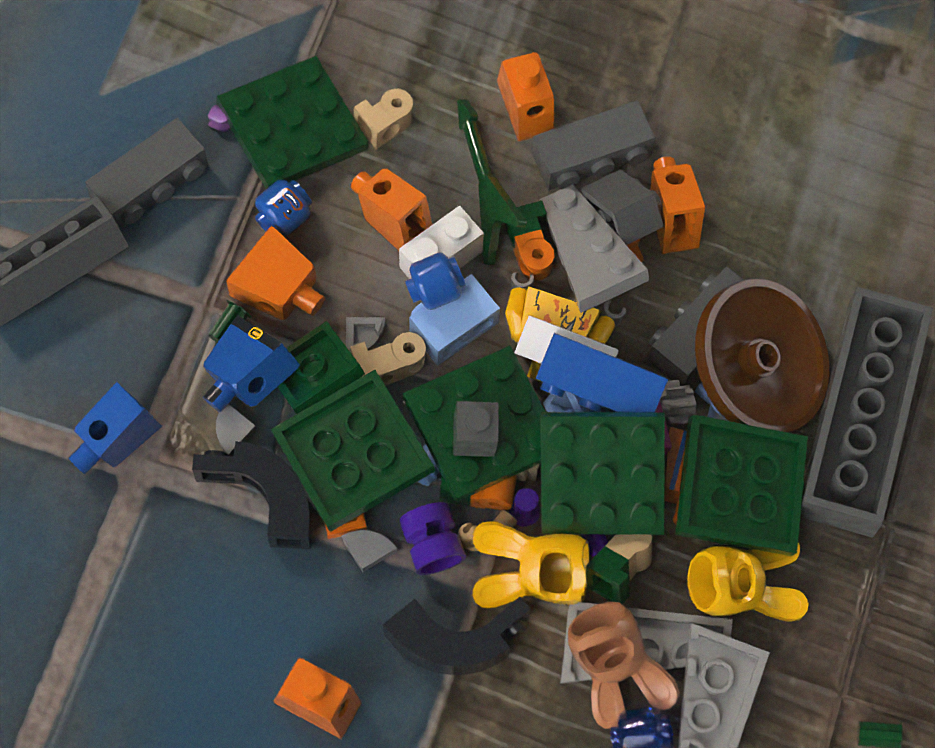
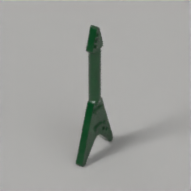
[457,99,527,265]

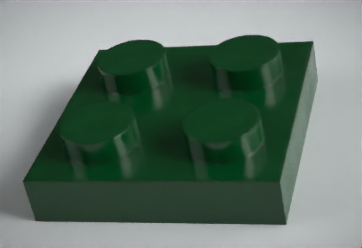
[278,321,365,414]

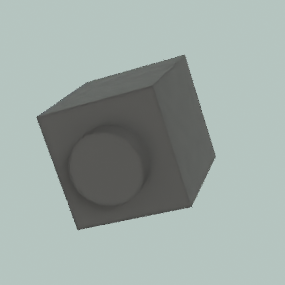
[453,401,498,457]

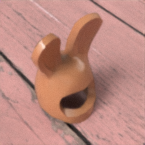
[568,602,680,729]

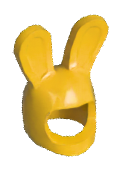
[472,521,590,608]
[688,543,809,622]

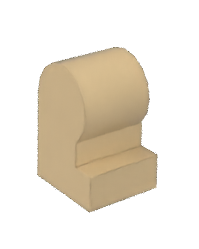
[354,89,413,149]

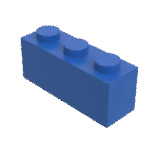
[536,333,668,412]

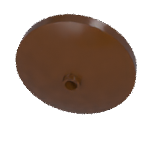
[695,279,829,432]

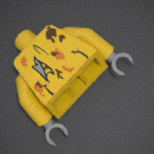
[505,272,626,382]

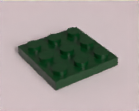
[216,56,369,189]
[403,346,545,502]
[271,370,436,532]
[541,412,665,535]
[675,414,808,556]

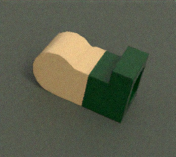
[586,534,652,604]

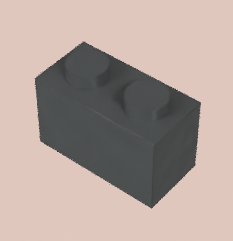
[581,169,664,245]

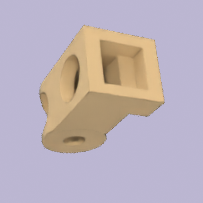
[350,332,426,385]

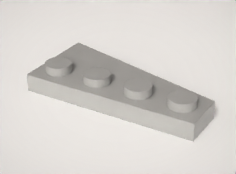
[540,184,649,313]
[560,602,733,684]
[678,623,770,748]

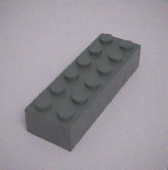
[800,287,933,538]

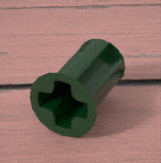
[208,300,252,343]
[857,721,902,748]

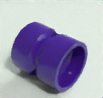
[399,502,466,575]

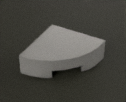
[346,317,385,351]
[216,404,256,456]
[342,530,397,572]

